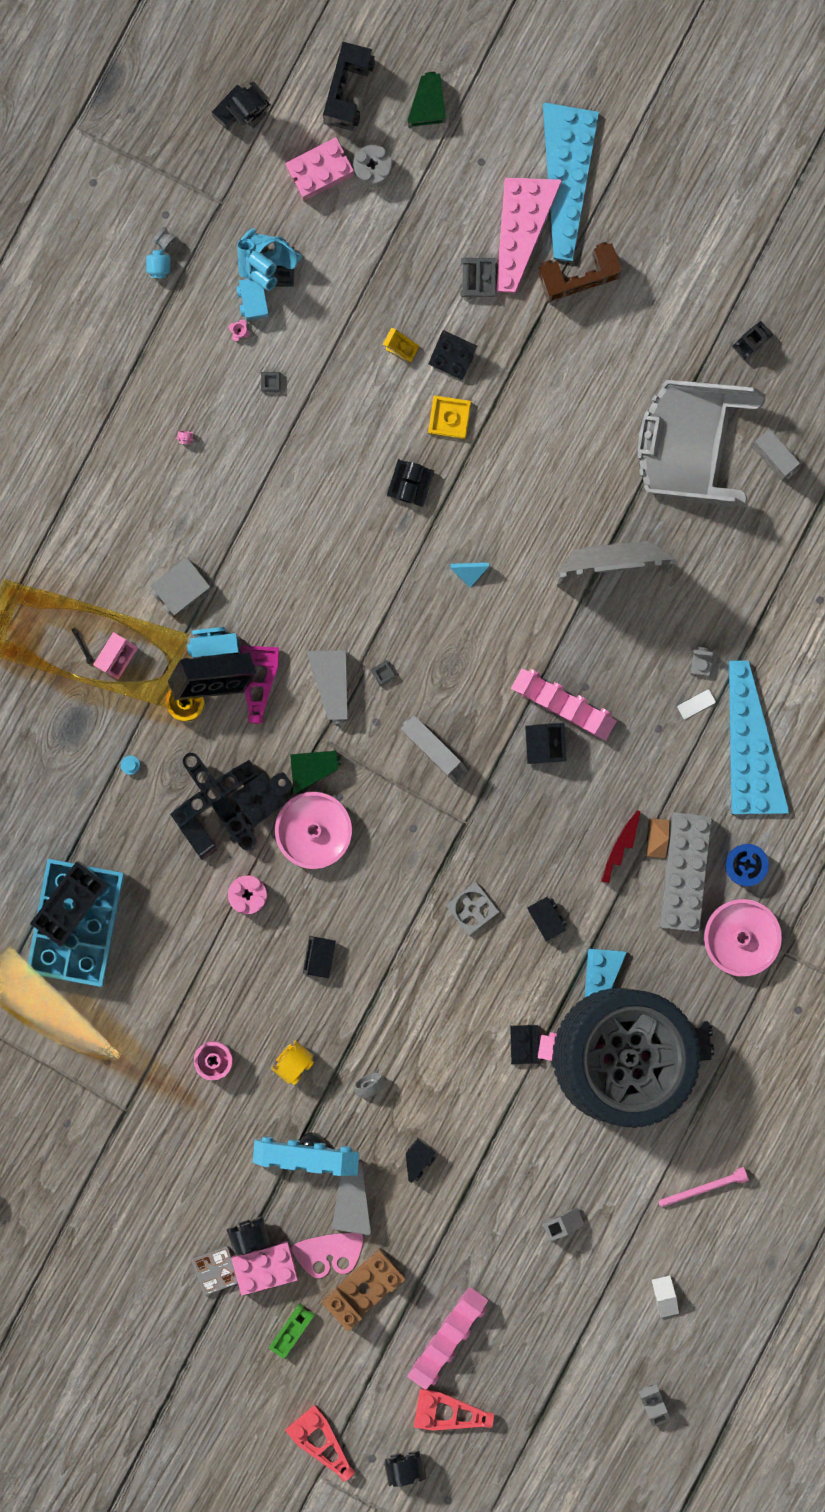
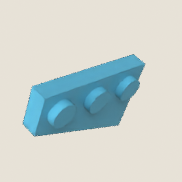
[584,949,627,998]

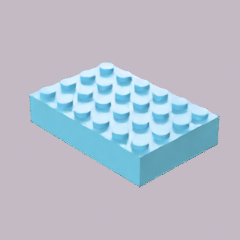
[26,859,125,987]

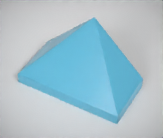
[450,563,489,587]

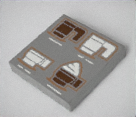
[191,1246,238,1296]

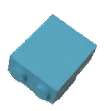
[187,627,240,658]

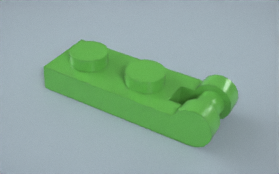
[269,1303,315,1359]

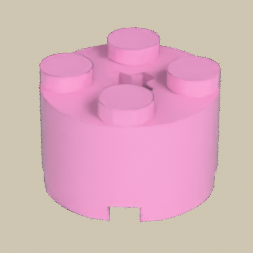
[228,876,268,914]
[194,1041,233,1080]

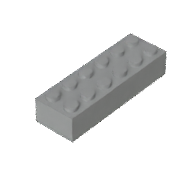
[659,812,712,932]

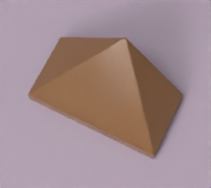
[646,818,669,858]

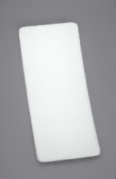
[677,690,716,719]

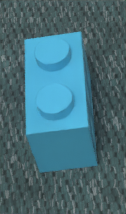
[236,279,269,321]

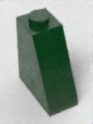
[408,72,446,128]
[290,750,342,793]

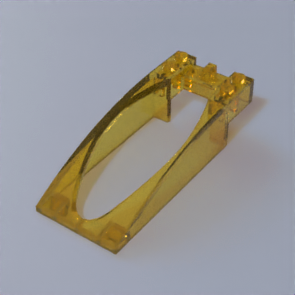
[0,579,189,708]
[0,946,122,1064]

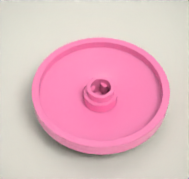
[275,792,352,869]
[704,899,782,976]

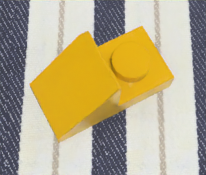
[383,328,420,363]

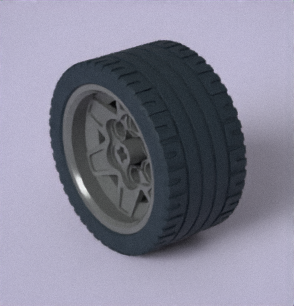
[552,988,700,1128]

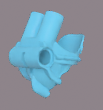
[237,228,302,291]

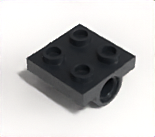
[428,330,478,380]
[387,459,435,507]

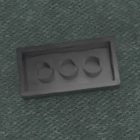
[168,653,257,700]

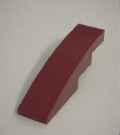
[601,810,641,883]

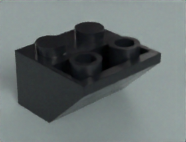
[525,723,567,764]

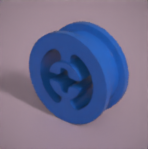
[725,844,769,886]

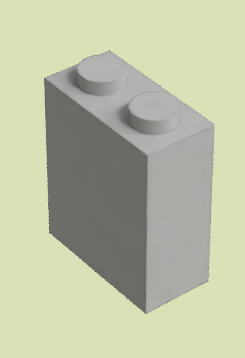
[751,429,800,481]
[150,557,211,617]

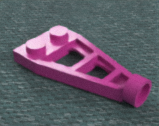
[240,645,279,724]

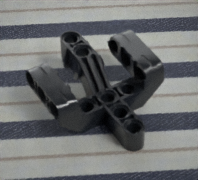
[170,753,264,860]

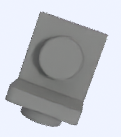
[690,647,714,676]

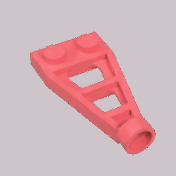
[414,1388,494,1431]
[285,1404,355,1482]

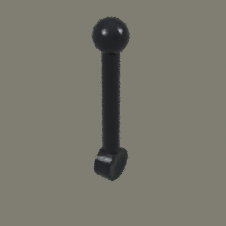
[71,627,93,664]

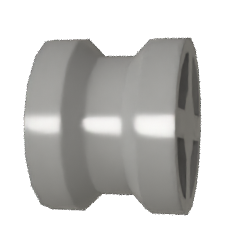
[153,227,176,251]

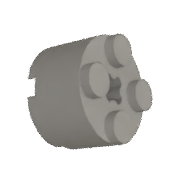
[353,145,392,188]

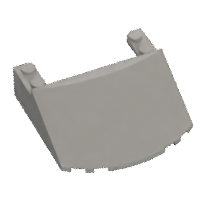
[638,380,766,507]

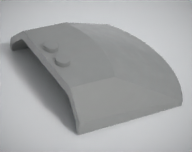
[555,541,677,586]

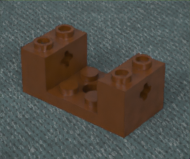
[538,242,622,302]

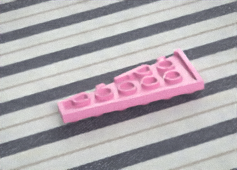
[496,178,563,293]

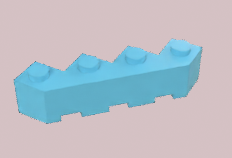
[253,1136,359,1176]

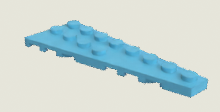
[543,102,599,262]
[729,661,789,814]

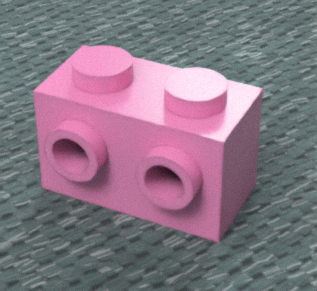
[93,632,138,680]

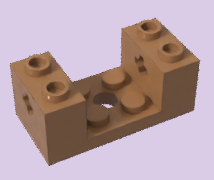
[322,1247,406,1332]

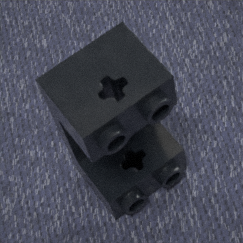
[323,41,375,131]
[30,861,110,947]

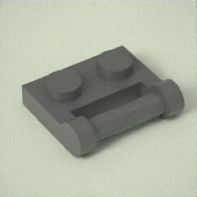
[460,257,496,297]

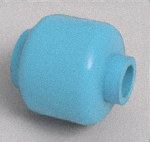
[146,250,171,278]

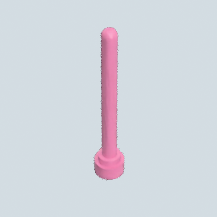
[659,1167,749,1207]

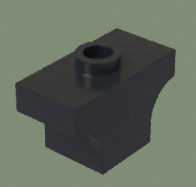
[732,321,773,361]

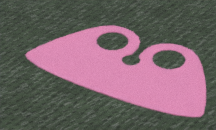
[291,1233,364,1278]

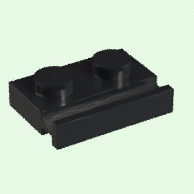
[510,1025,539,1064]

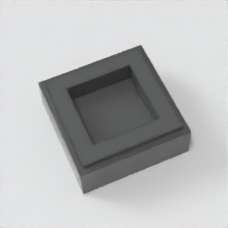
[261,372,281,392]
[370,660,396,686]

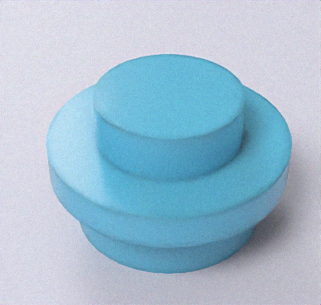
[121,756,140,775]

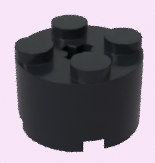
[226,82,271,126]
[226,1217,271,1255]
[384,1450,427,1487]

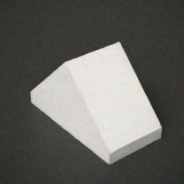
[651,1275,679,1318]

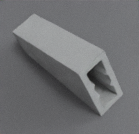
[307,650,348,724]
[401,715,468,784]
[332,1161,371,1235]

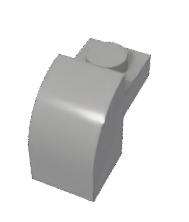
[639,1384,671,1427]

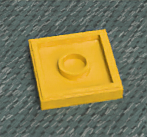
[428,395,471,439]

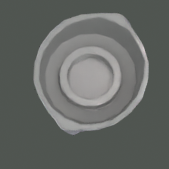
[353,1073,387,1097]

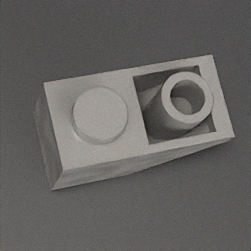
[542,1207,585,1242]

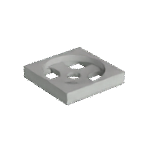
[446,882,499,935]

